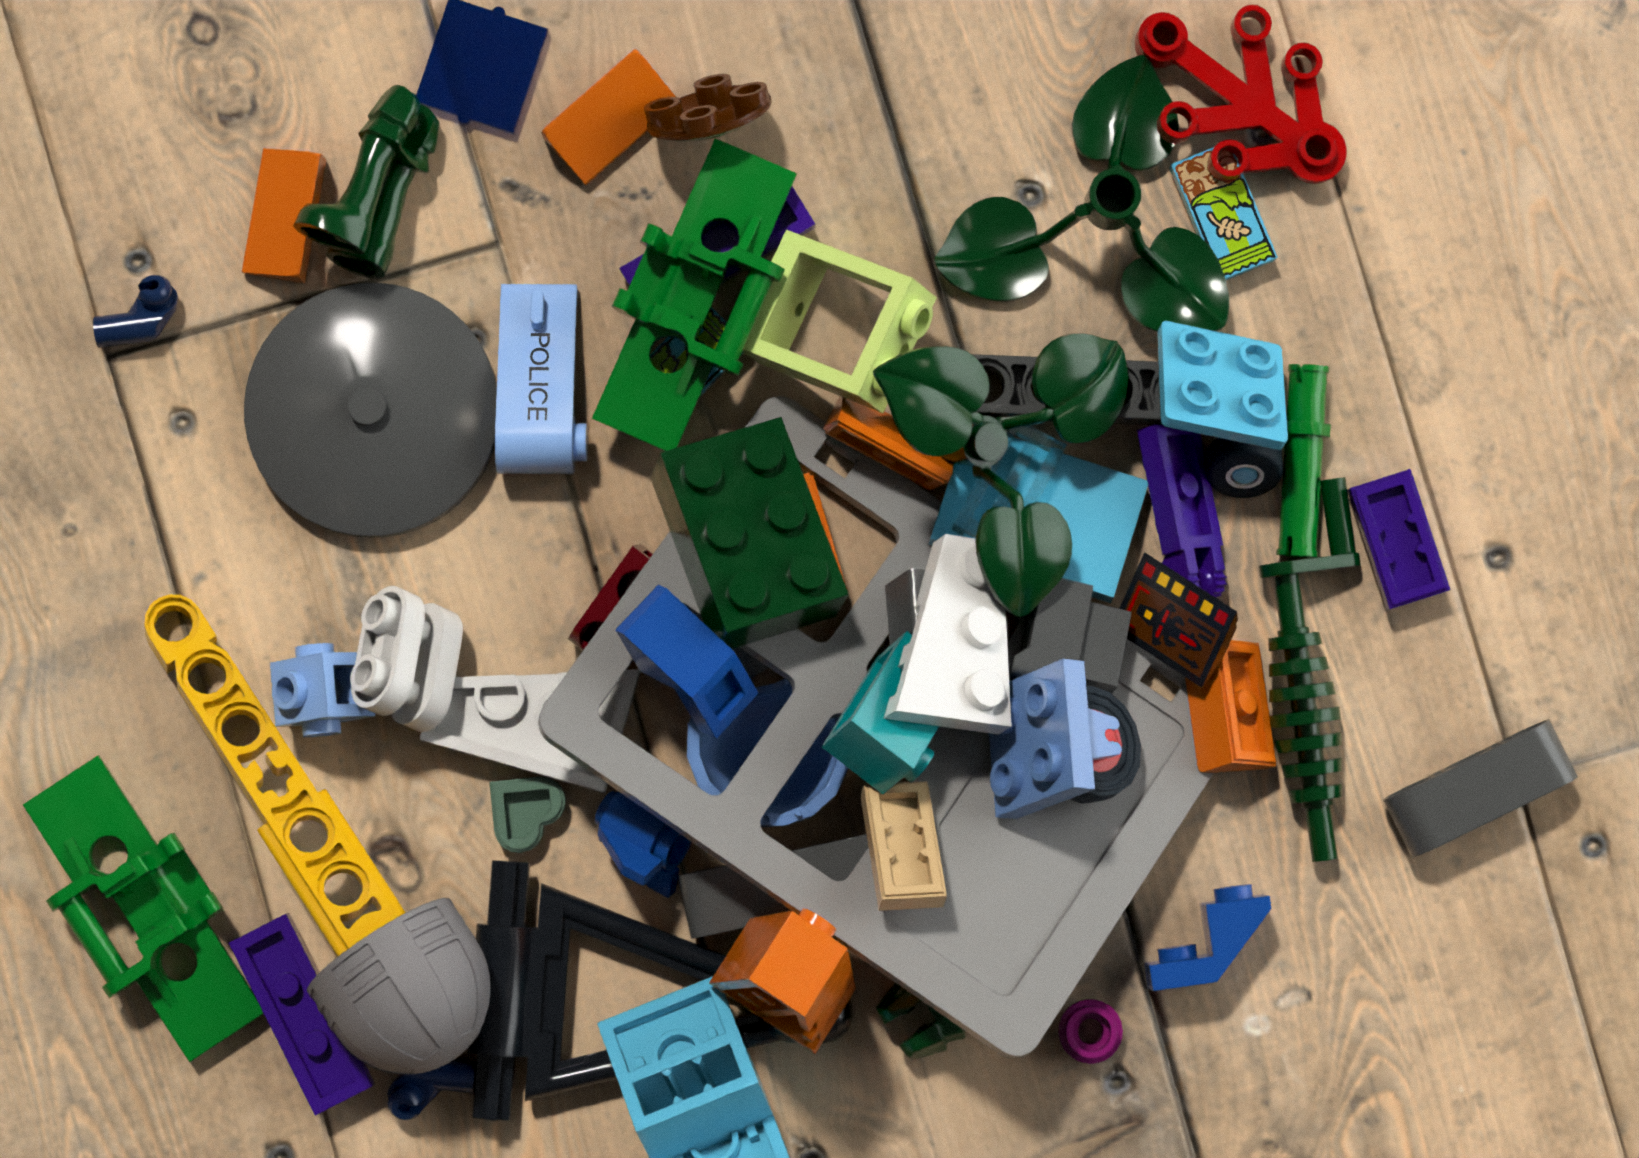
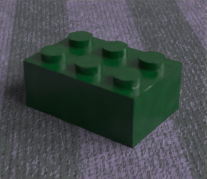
[650,417,849,649]

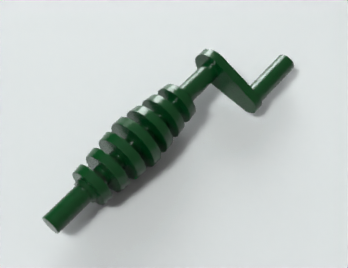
[1258,477,1361,862]

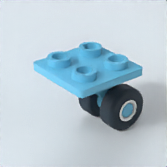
[1157,321,1288,498]

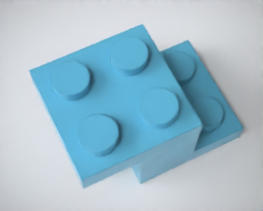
[597,976,790,1158]

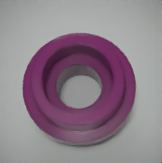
[1058,999,1123,1064]

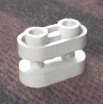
[350,586,463,732]

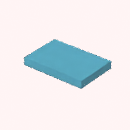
[928,435,1148,603]

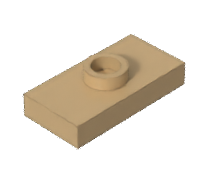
[861,781,947,911]

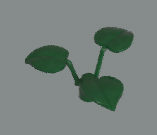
[934,55,1229,332]
[873,333,1128,617]

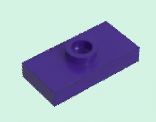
[1347,469,1451,610]

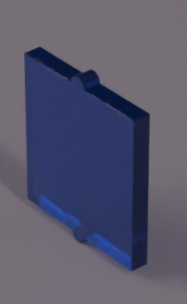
[416,0,549,135]

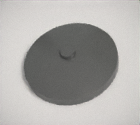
[244,283,497,538]

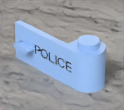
[495,284,588,474]

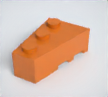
[709,908,856,1054]

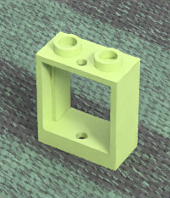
[742,230,937,413]

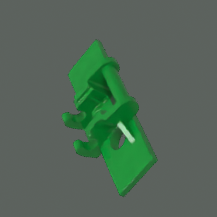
[592,138,797,451]
[23,755,264,1062]

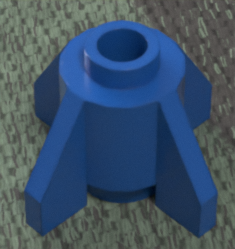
[595,791,692,898]

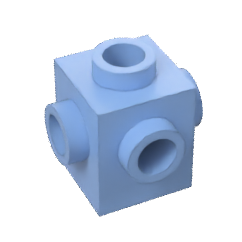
[270,643,375,737]

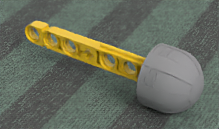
[144,594,490,1074]

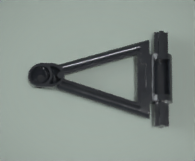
[467,860,853,1121]

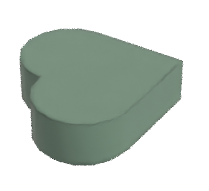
[489,777,566,853]

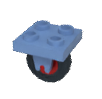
[989,659,1141,819]

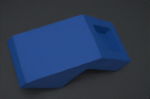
[615,584,759,739]
[1144,884,1272,991]

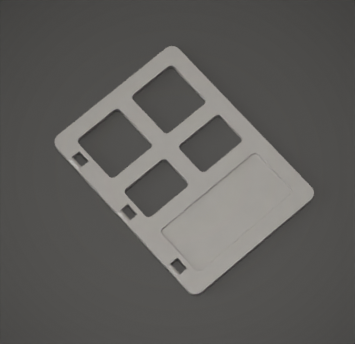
[538,396,1213,1059]

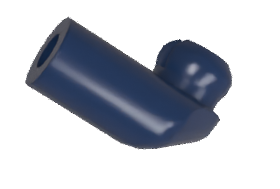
[93,275,178,348]
[387,1059,476,1120]

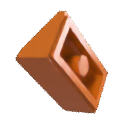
[541,49,676,186]
[242,148,327,284]
[823,396,953,491]
[1185,640,1276,773]

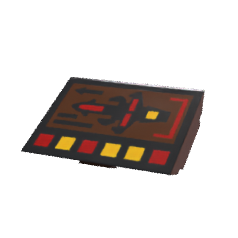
[1119,552,1238,688]

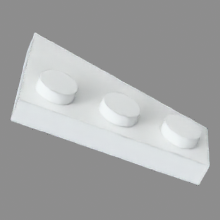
[884,534,1012,735]
[420,669,641,793]

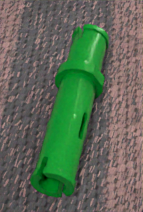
[1276,364,1331,558]

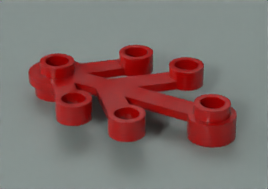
[1134,5,1347,184]

